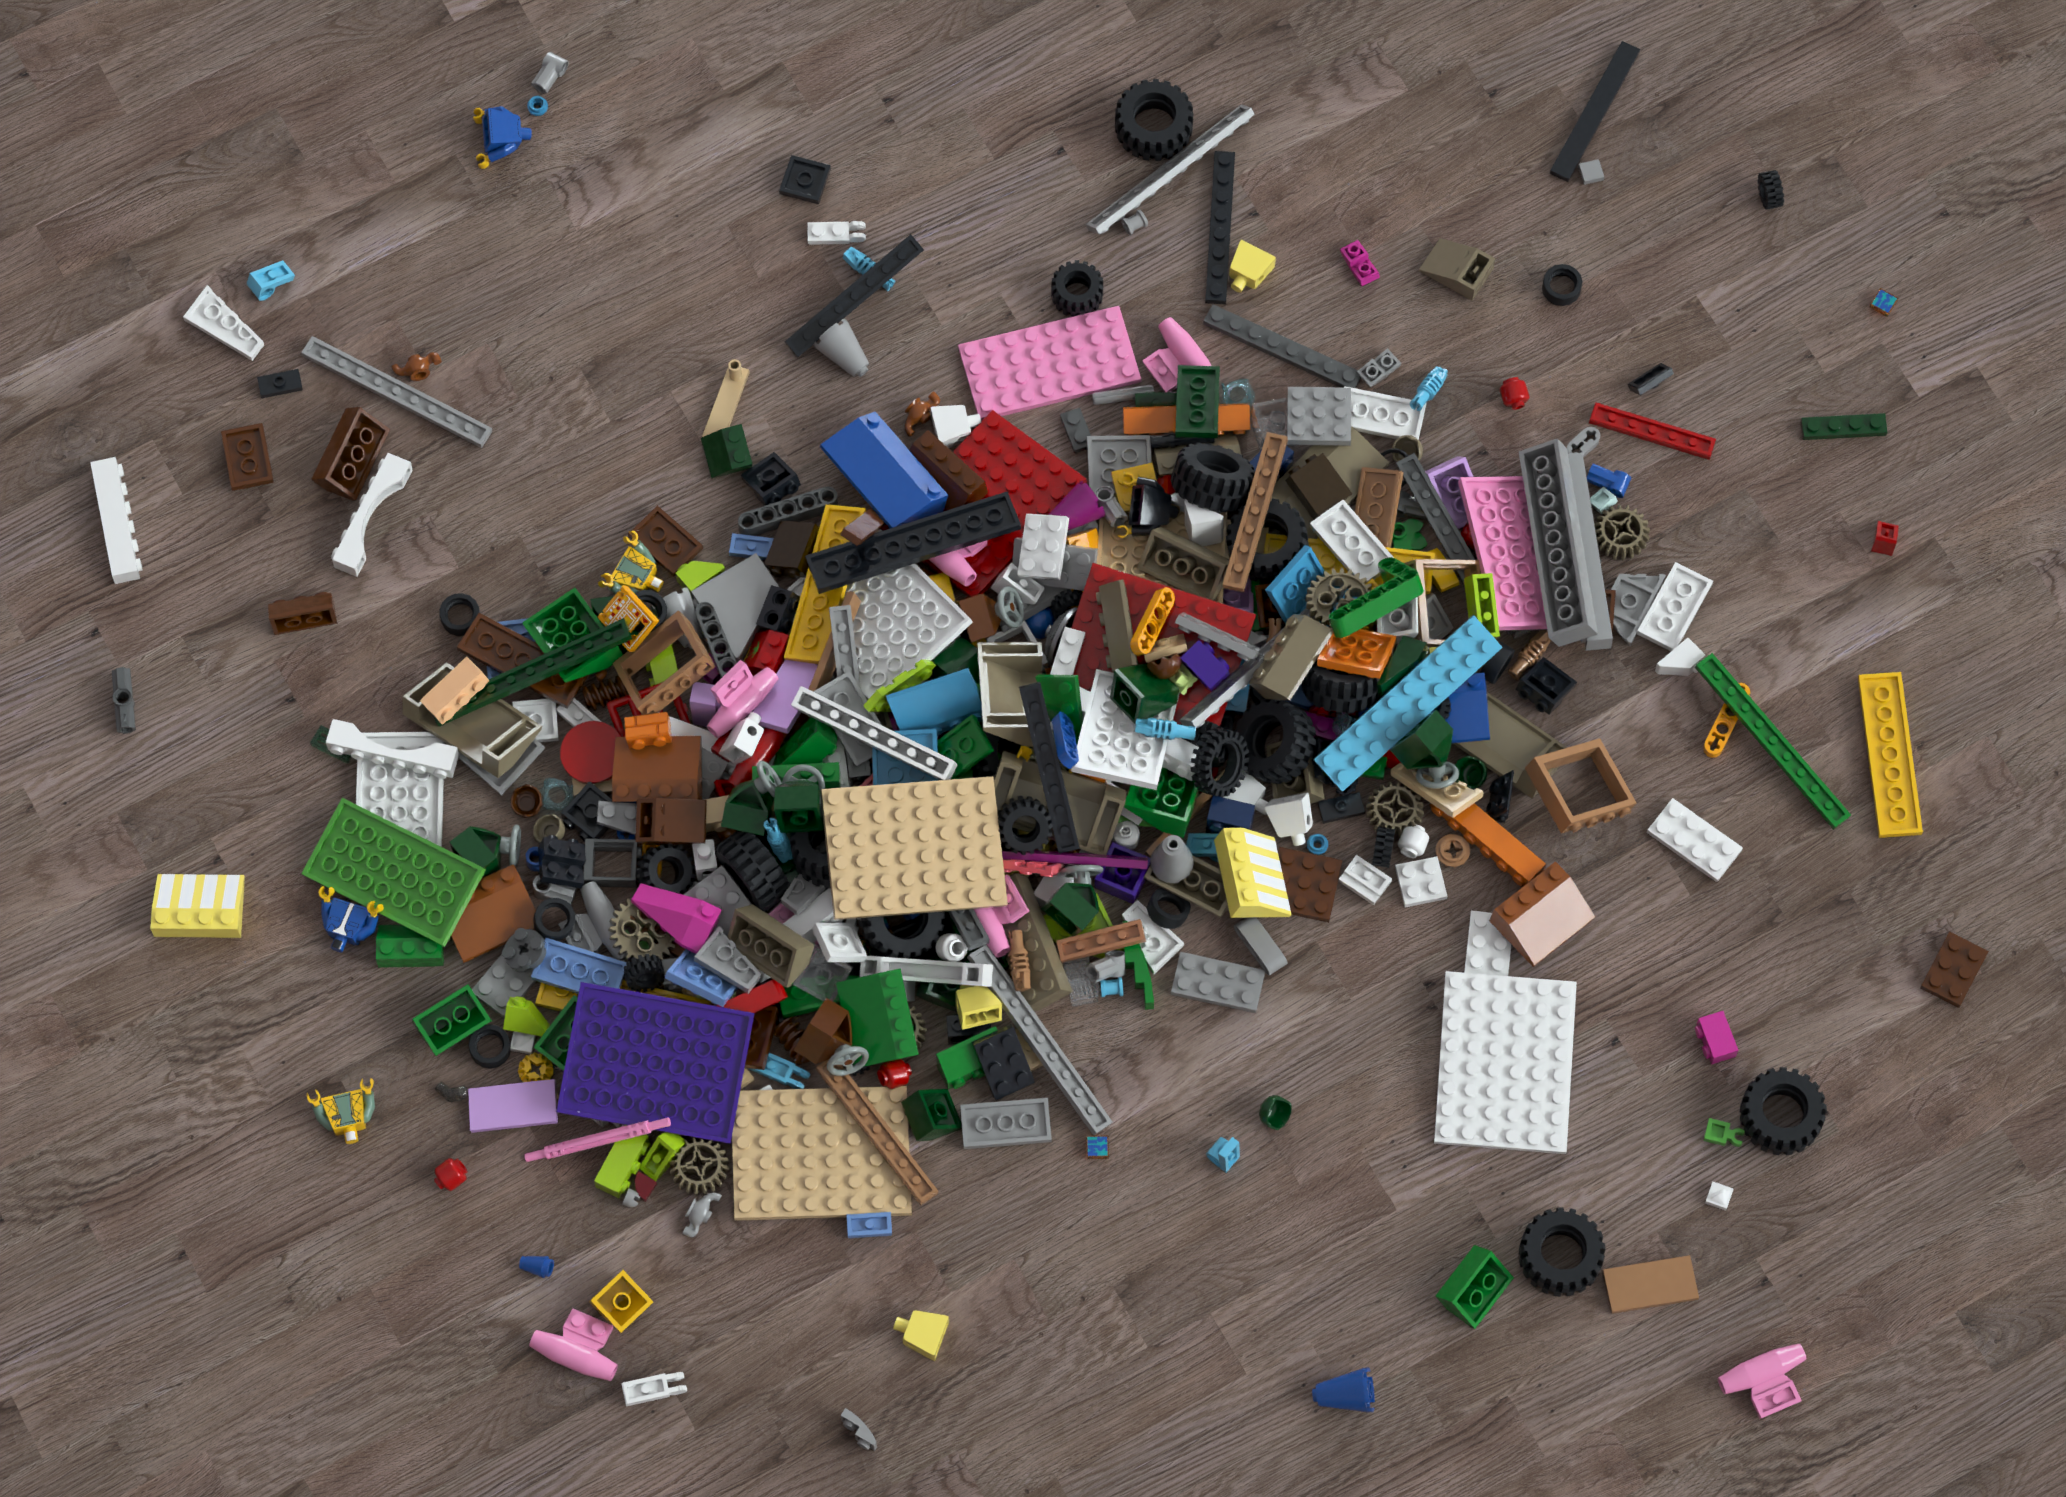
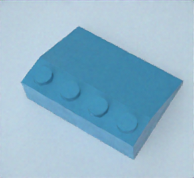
[886,668,982,736]

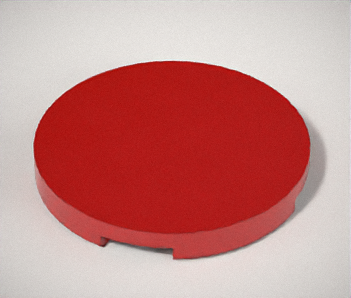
[560,721,621,784]

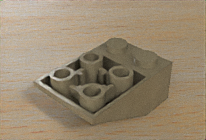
[1419,238,1495,301]

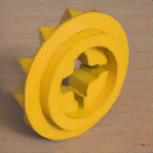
[518,1052,553,1082]

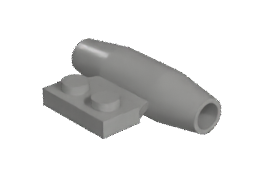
[558,881,632,962]

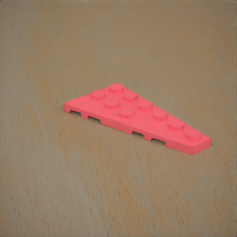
[1003,859,1065,877]

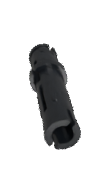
[1150,431,1215,449]

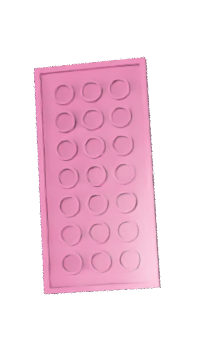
[958,306,1141,421]
[1458,476,1547,631]

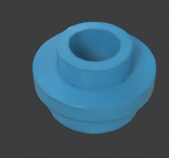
[527,96,548,116]
[1307,834,1328,855]

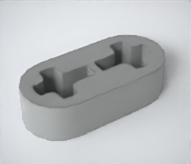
[1567,427,1601,458]

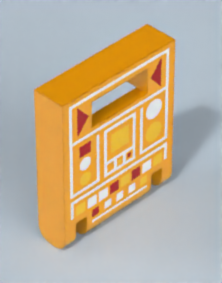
[598,585,659,652]

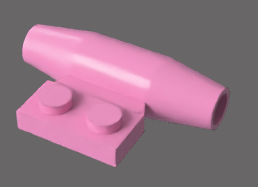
[1142,317,1211,392]
[929,540,987,586]
[706,660,779,738]
[974,874,1029,958]
[529,1309,618,1381]
[1718,1343,1806,1419]

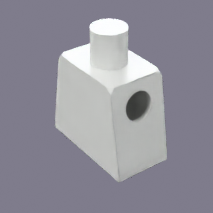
[931,405,981,448]
[719,712,764,765]
[1223,771,1268,815]
[1264,792,1313,846]
[692,839,718,882]

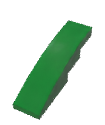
[1123,921,1154,1010]

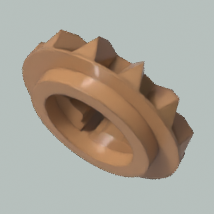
[1435,834,1470,868]

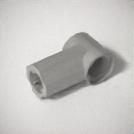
[531,52,569,94]
[1095,486,1128,528]
[533,875,577,905]
[1086,950,1126,983]

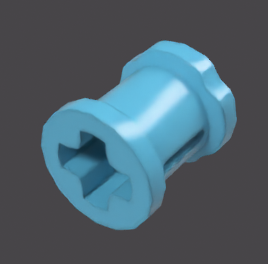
[1100,977,1123,997]

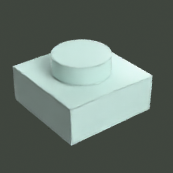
[1590,487,1618,515]

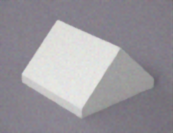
[1184,499,1224,546]
[1377,597,1418,644]

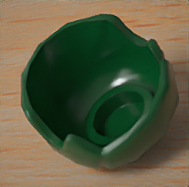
[1452,756,1488,790]
[1259,1095,1292,1130]

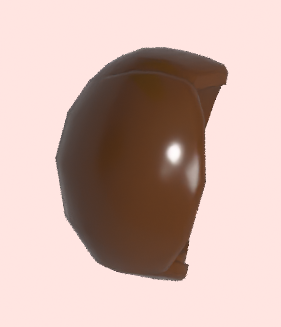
[1146,653,1182,679]
[510,784,543,818]

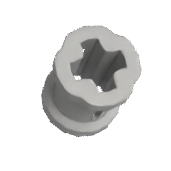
[1121,209,1148,235]

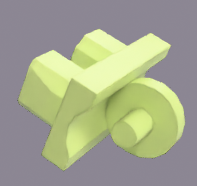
[1167,657,1198,695]

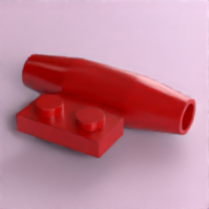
[711,727,787,789]

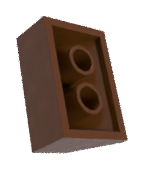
[268,592,338,635]

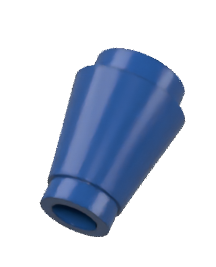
[519,1256,554,1278]

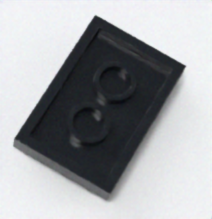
[972,1024,1035,1101]

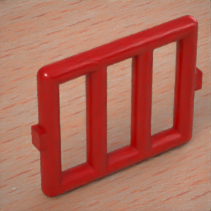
[607,682,691,737]

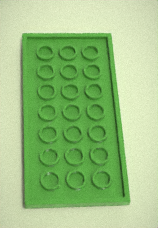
[301,798,486,947]

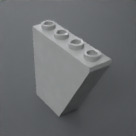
[691,553,779,663]

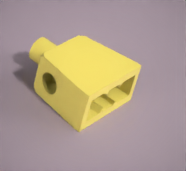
[1229,240,1276,293]
[956,985,1002,1030]
[893,1310,949,1361]

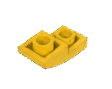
[1428,548,1459,593]

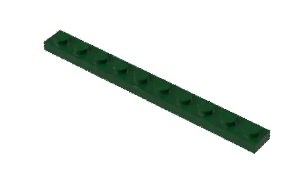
[434,618,632,727]

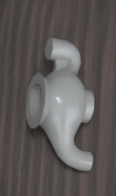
[682,1193,722,1237]

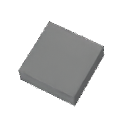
[1578,159,1604,185]

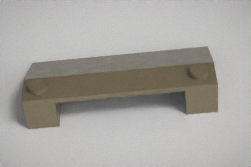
[1271,426,1389,539]
[977,642,1043,747]
[403,662,542,778]
[1453,692,1567,799]
[994,751,1127,855]

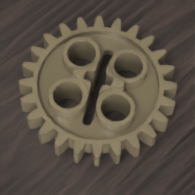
[1305,568,1372,629]
[608,899,676,961]

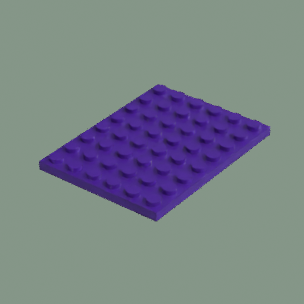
[556,982,755,1144]

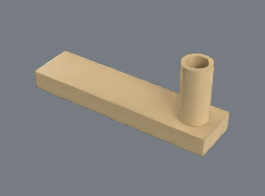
[702,359,749,437]

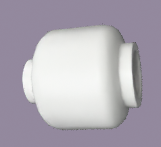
[1112,821,1140,850]
[1398,825,1429,858]
[935,933,968,962]

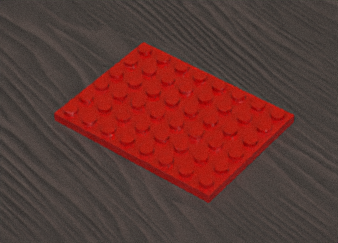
[881,410,1087,596]
[1071,563,1256,726]

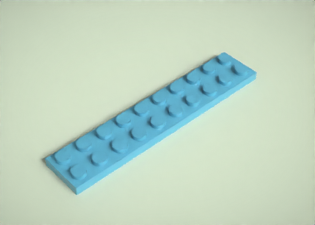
[1313,615,1503,792]

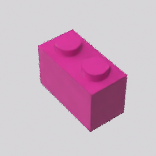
[1695,1011,1738,1065]

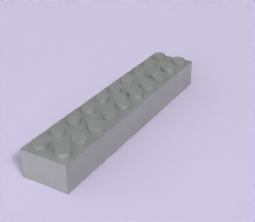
[1519,439,1598,647]

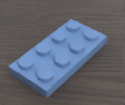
[531,938,627,994]

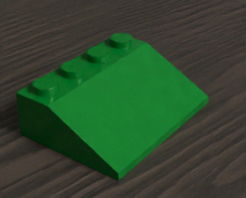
[522,588,623,683]
[1124,767,1199,838]
[836,968,919,1067]

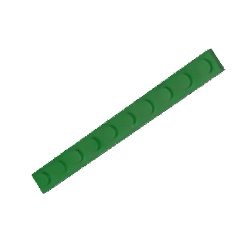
[1695,653,1851,830]

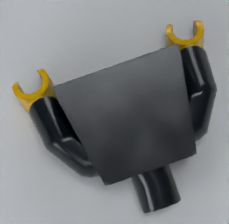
[1117,473,1178,538]

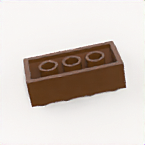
[311,407,390,501]
[909,430,988,510]

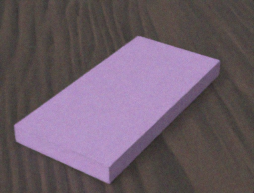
[753,660,818,734]
[468,1079,558,1133]

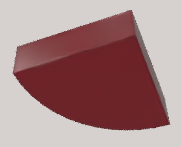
[635,1171,657,1202]

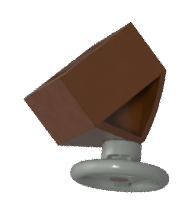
[953,586,1024,642]
[794,997,869,1076]

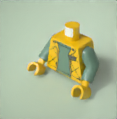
[598,531,664,594]
[306,1078,375,1144]

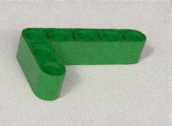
[1329,557,1424,638]

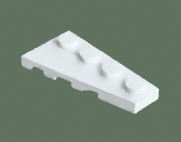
[183,285,264,361]

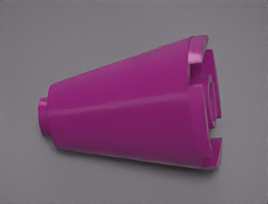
[1048,481,1105,531]

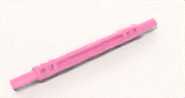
[525,1117,671,1162]

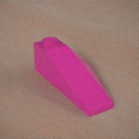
[631,884,722,954]

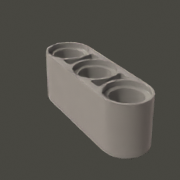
[1234,917,1288,976]

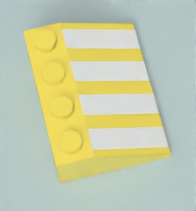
[1214,828,1292,918]
[150,874,245,938]

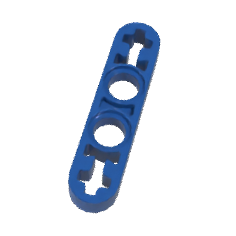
[1052,712,1079,769]

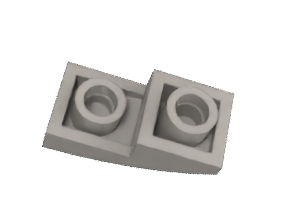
[1357,348,1401,388]
[841,1408,877,1451]

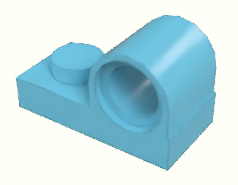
[247,260,295,301]
[1186,833,1219,862]
[1206,1137,1240,1173]

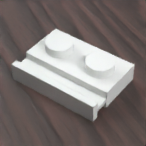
[1338,855,1392,905]

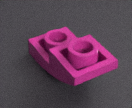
[1340,240,1380,286]

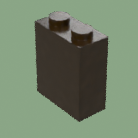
[1285,453,1352,520]
[764,521,819,579]

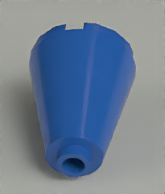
[1312,1367,1375,1413]

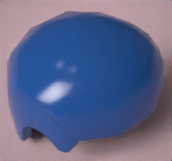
[1025,607,1055,639]

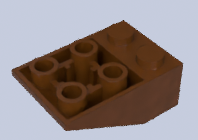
[635,798,707,845]

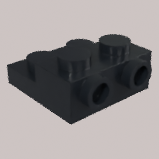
[741,452,801,506]
[1515,657,1577,715]
[561,782,612,842]
[538,835,586,889]

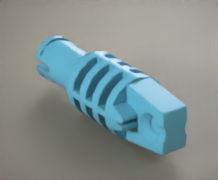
[843,247,896,291]
[1410,366,1447,411]
[1135,718,1196,740]
[764,818,793,863]

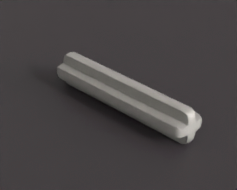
[1092,385,1154,405]

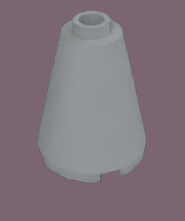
[813,319,869,378]
[651,588,703,649]
[1150,835,1194,883]

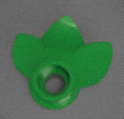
[1392,519,1427,550]

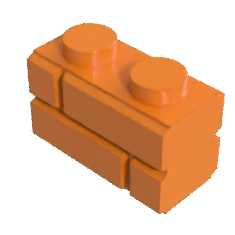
[624,712,672,750]

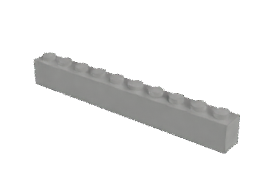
[1568,453,1613,651]

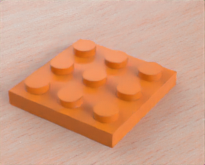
[1317,629,1397,679]

